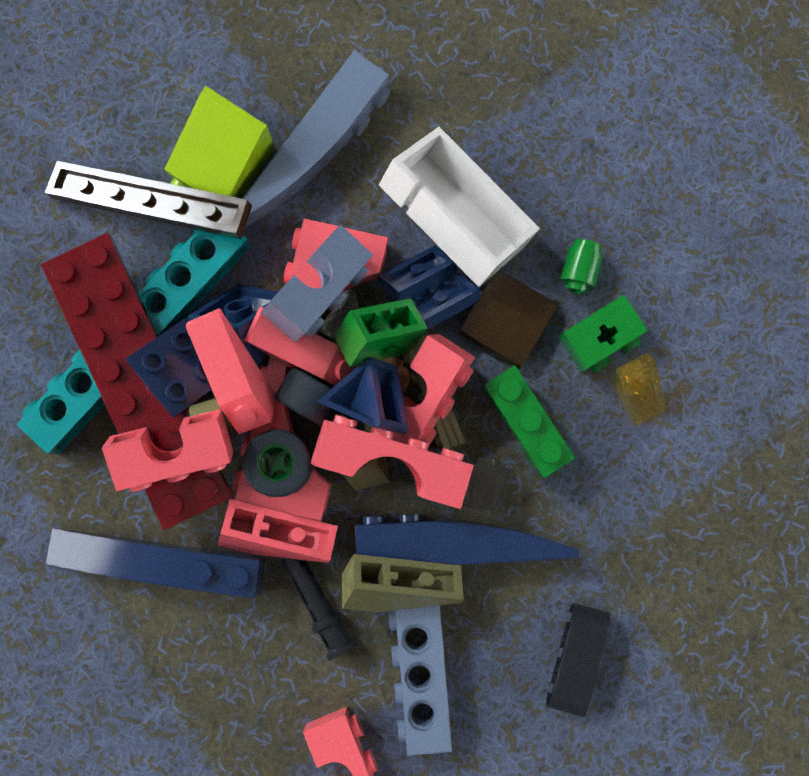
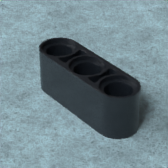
[546,603,610,717]

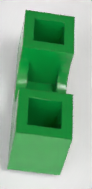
[481,365,575,478]

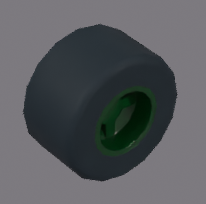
[274,368,341,427]
[243,430,313,497]

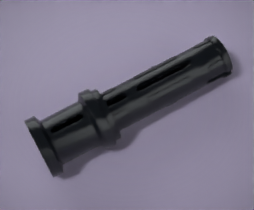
[280,558,357,661]

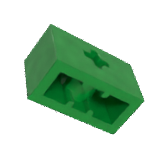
[558,295,648,373]
[334,298,428,367]

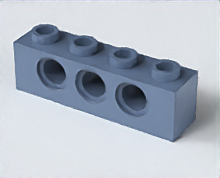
[388,605,452,756]

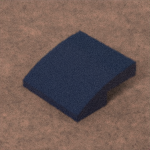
[378,245,480,331]

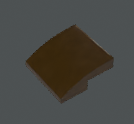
[459,269,559,370]

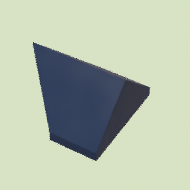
[317,357,409,435]

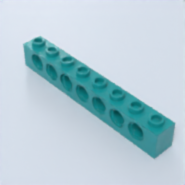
[16,229,252,455]

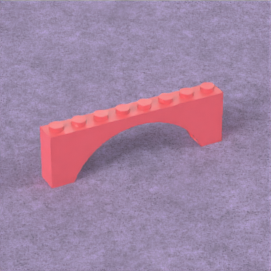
[232,218,389,521]

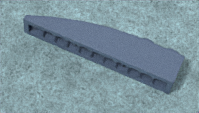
[243,51,390,228]

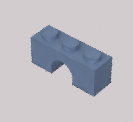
[260,224,373,343]

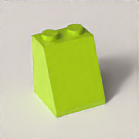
[164,86,276,198]

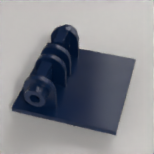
[125,318,213,418]

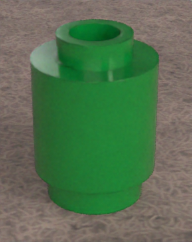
[560,239,603,295]

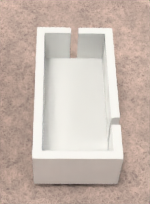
[379,127,540,287]

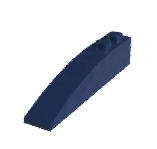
[355,513,580,565]
[46,528,265,598]

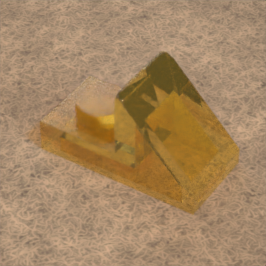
[609,353,666,426]

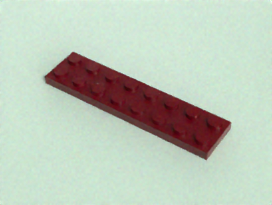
[41,233,234,531]

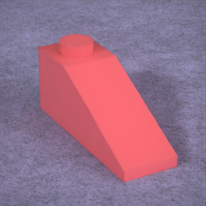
[243,307,359,389]
[186,308,276,434]
[217,499,338,563]

